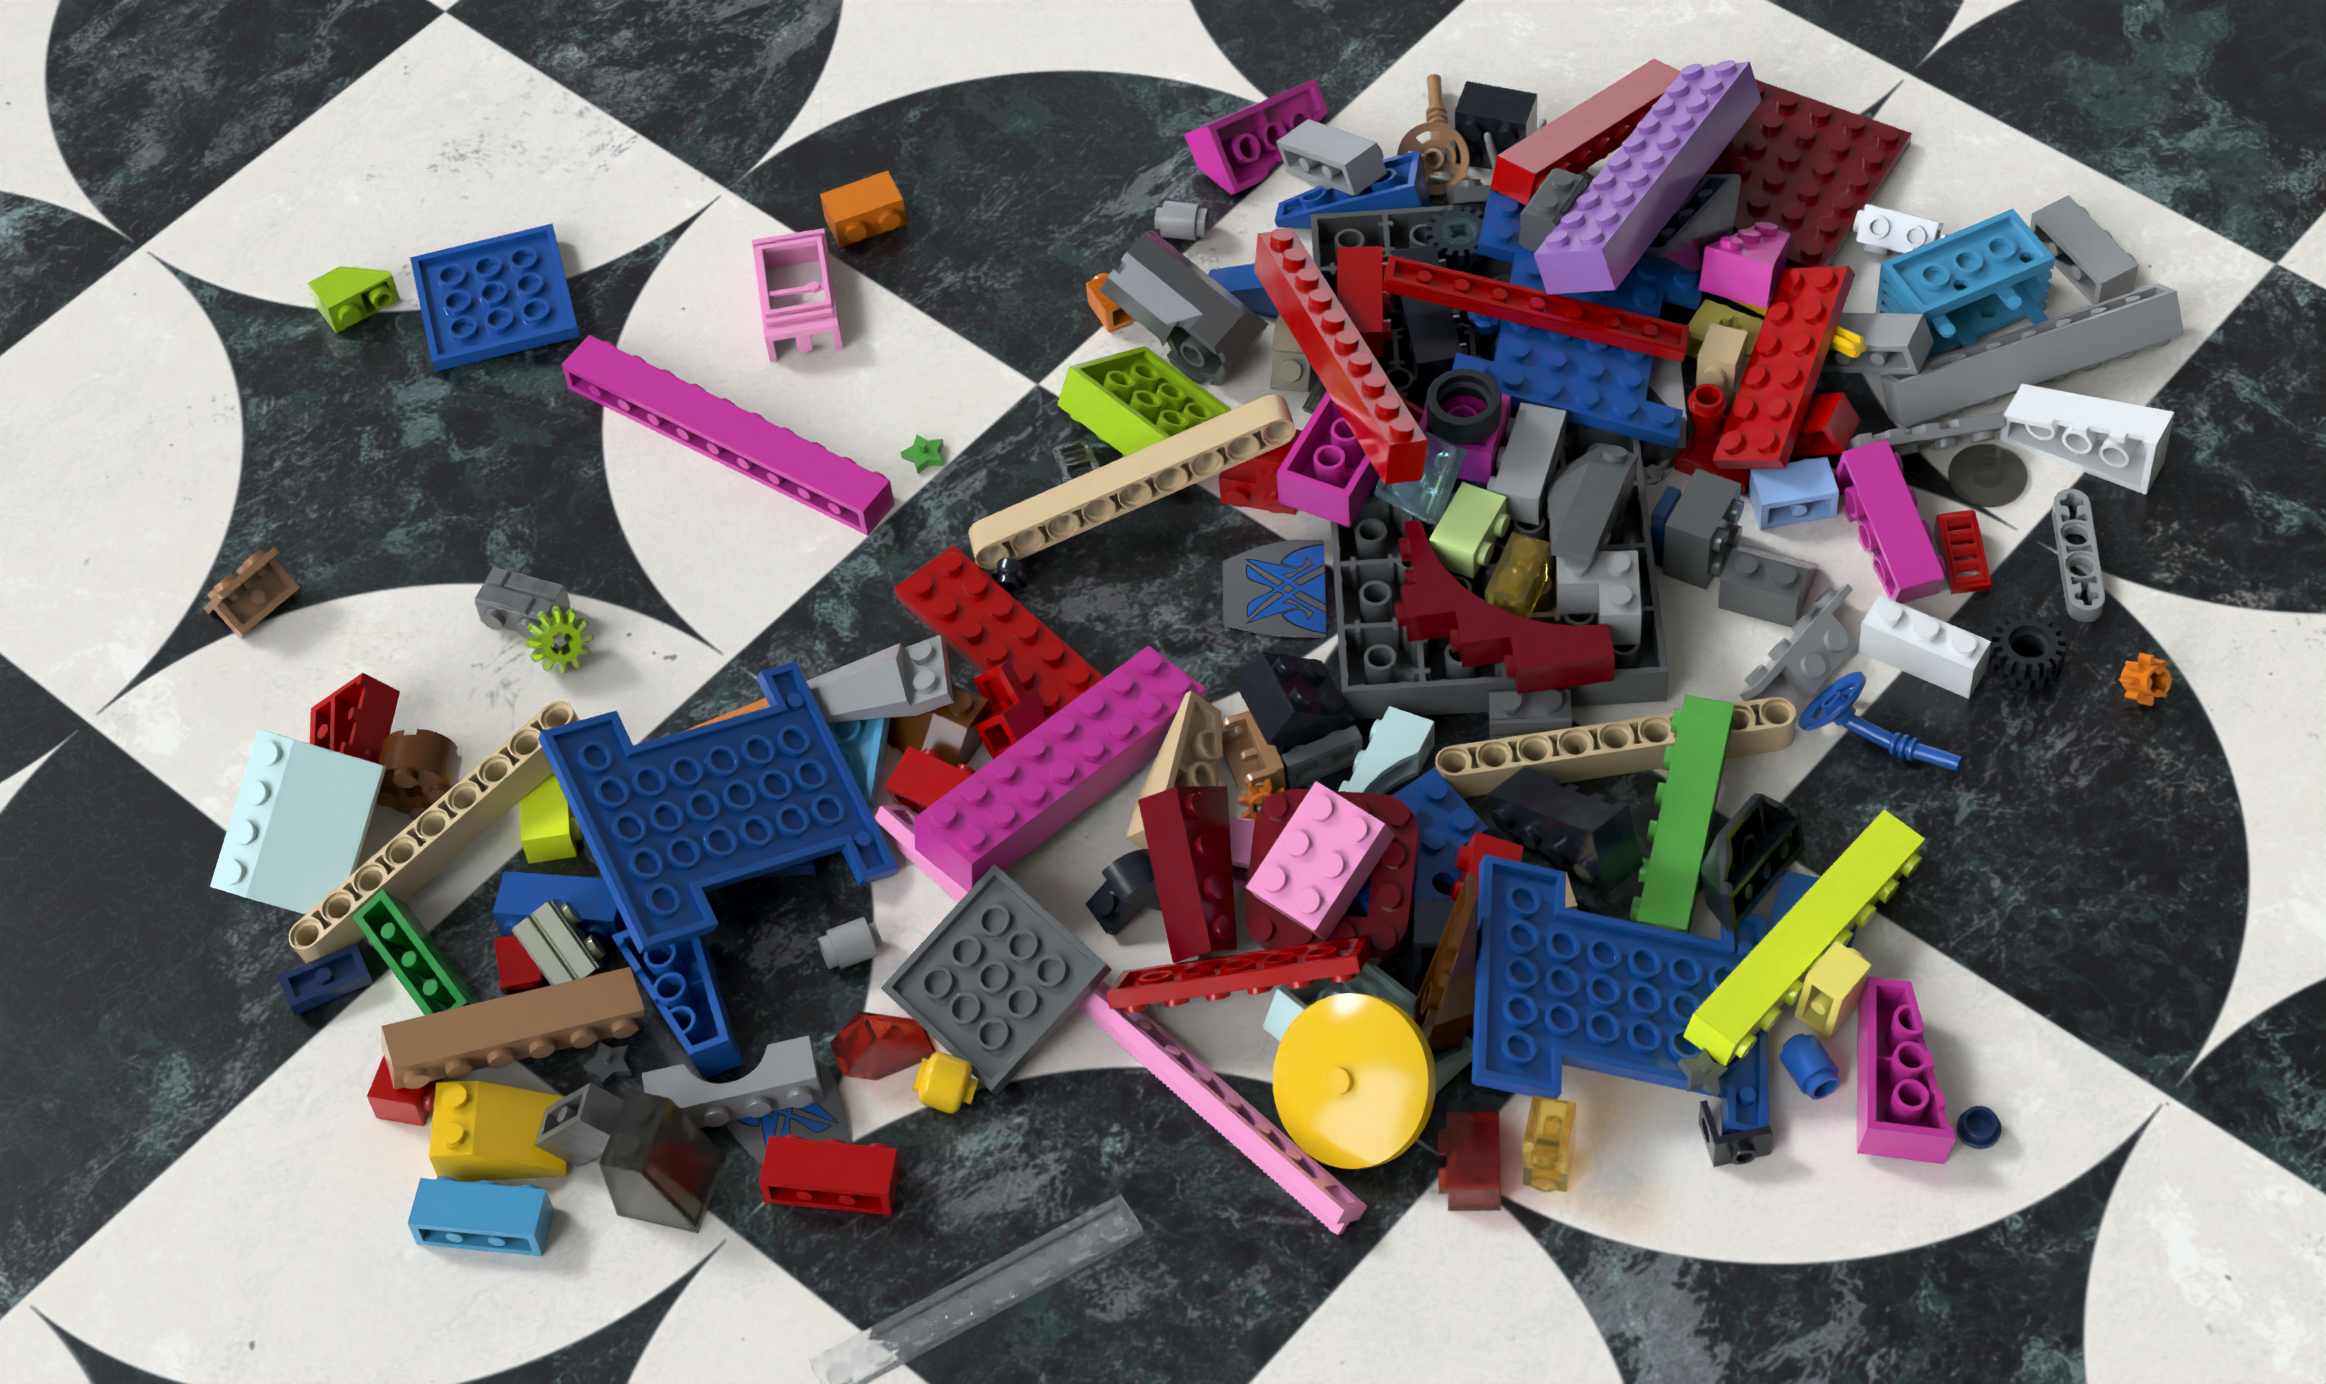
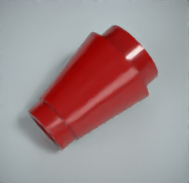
[1688,384,1727,440]

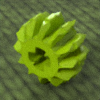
[525,606,594,674]

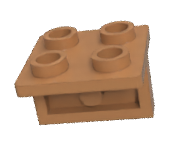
[203,547,300,638]

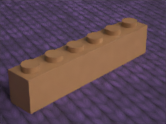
[381,967,645,1090]

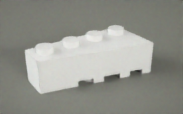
[1999,384,2174,495]

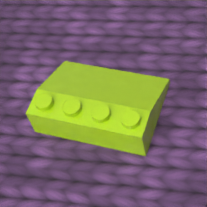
[1057,346,1232,457]

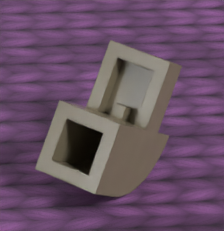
[1270,314,1312,392]

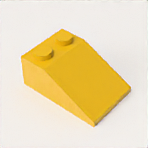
[429,1080,568,1182]

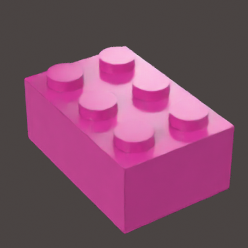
[1276,391,1380,527]

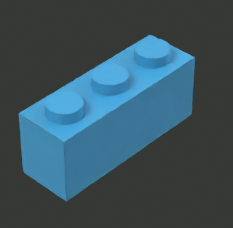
[407,1176,554,1256]

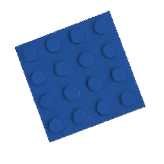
[410,224,580,372]

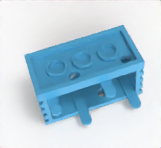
[1876,209,2055,360]

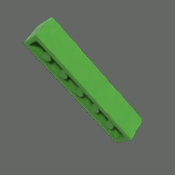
[1630,695,1734,934]

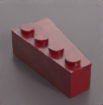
[1138,786,1237,963]

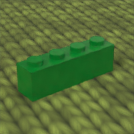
[352,889,480,1015]

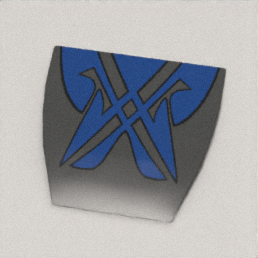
[1223,540,1327,638]
[726,1055,851,1165]

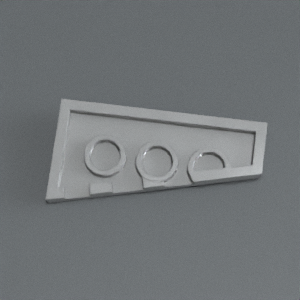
[1845,412,2005,457]

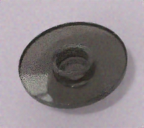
[1948,444,2028,507]

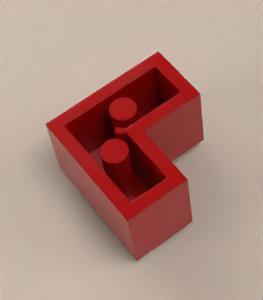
[1219,429,1302,515]

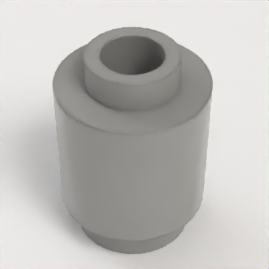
[1154,201,1210,241]
[817,917,883,970]

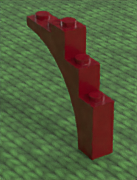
[1394,519,1615,694]

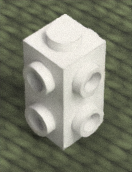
[1853,204,1944,255]

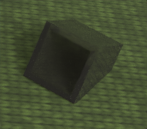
[599,1089,727,1233]

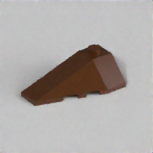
[887,684,991,767]
[1413,873,1476,1055]

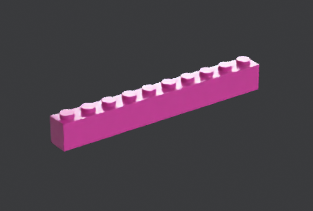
[562,335,895,536]

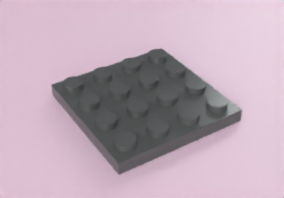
[881,864,1112,1096]

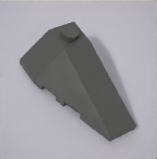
[1545,445,1639,565]

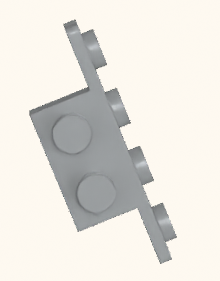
[1739,583,1859,701]

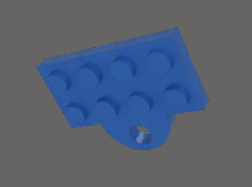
[1353,767,1488,916]

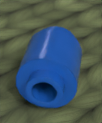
[1780,1034,1841,1100]

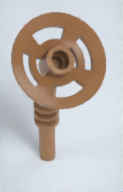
[1397,74,1470,195]

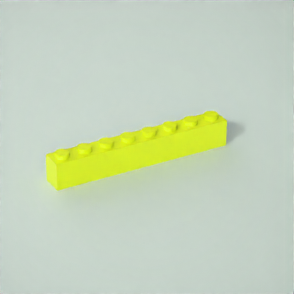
[1683,809,1925,1067]

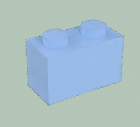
[1748,457,1839,530]

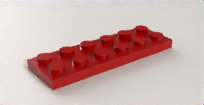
[1712,265,1855,469]
[894,545,1104,722]
[1106,934,1372,1013]

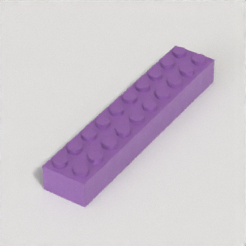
[1534,60,1762,295]

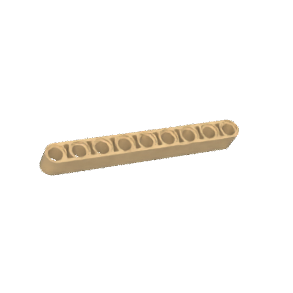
[968,394,1296,570]
[1435,697,1796,798]
[289,701,580,964]

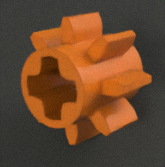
[2119,653,2173,706]
[1238,778,1285,821]

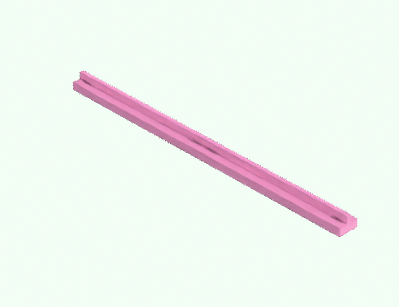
[874,805,1367,1235]

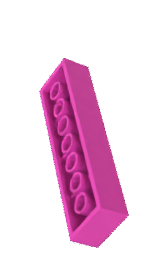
[914,645,1206,892]

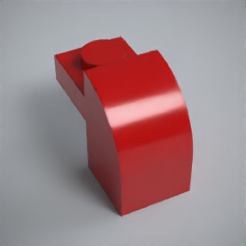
[973,660,1045,759]

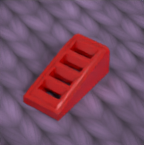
[1934,510,1992,595]

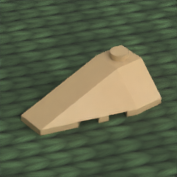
[1126,691,1224,849]

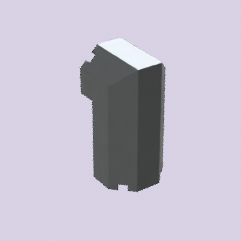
[1101,230,1268,386]

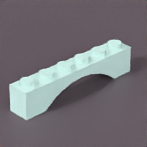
[1339,706,1434,916]

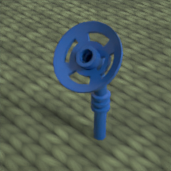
[1798,672,1964,772]

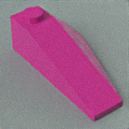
[1184,79,1328,195]

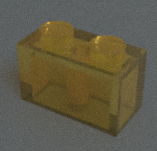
[1485,532,1550,618]
[1523,1096,1577,1192]

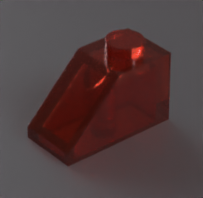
[830,1011,936,1081]

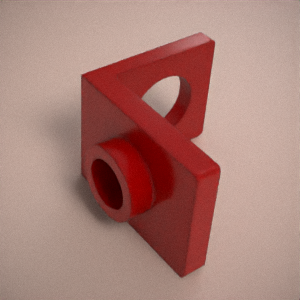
[494,935,545,995]

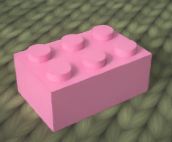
[1246,781,1395,941]

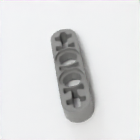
[2052,489,2105,622]

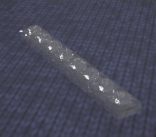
[809,1194,1143,1384]

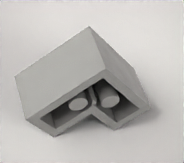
[1556,551,1641,645]

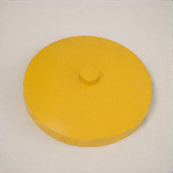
[1272,993,1436,1169]

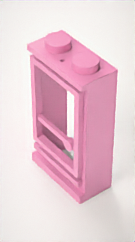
[752,228,843,362]

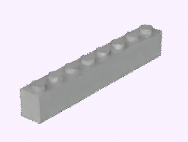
[1880,283,2184,429]

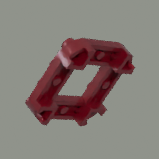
[1244,789,1424,966]

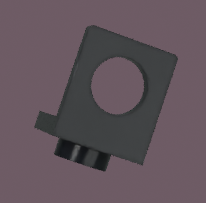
[1699,1100,1773,1167]

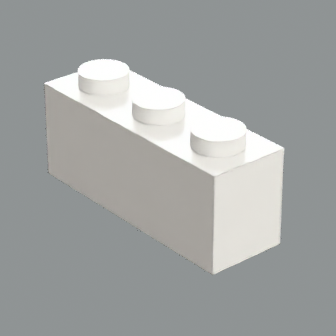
[1858,595,1991,699]

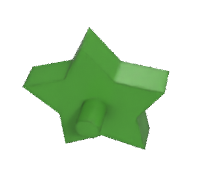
[901,435,944,474]

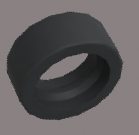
[1426,369,1502,445]

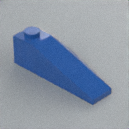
[1275,150,1431,229]

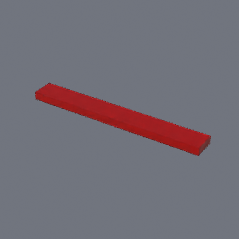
[1381,255,1690,362]

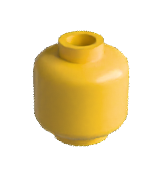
[912,1052,978,1114]

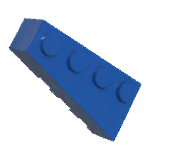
[611,929,743,1080]

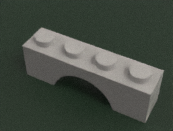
[642,1035,824,1138]

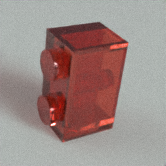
[1438,1112,1501,1211]

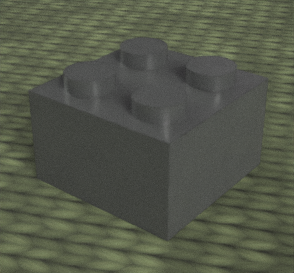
[1662,469,1744,589]

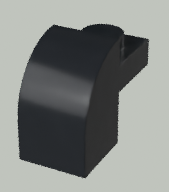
[1086,849,1161,936]

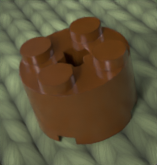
[376,729,462,820]

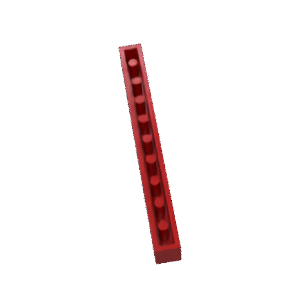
[1254,228,1428,485]

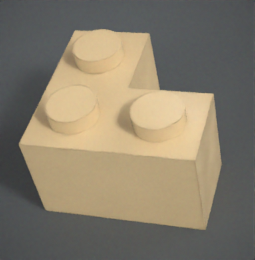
[1696,323,1750,415]

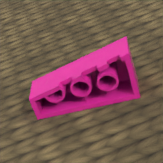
[1834,439,1947,604]
[1857,976,1956,1164]

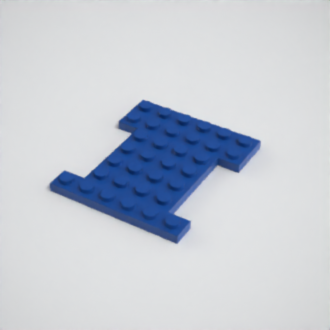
[1452,191,1702,448]
[538,661,899,954]
[1472,854,1769,1136]

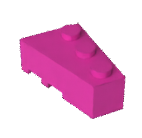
[1699,222,1791,309]

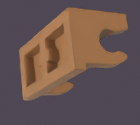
[1221,711,1286,796]

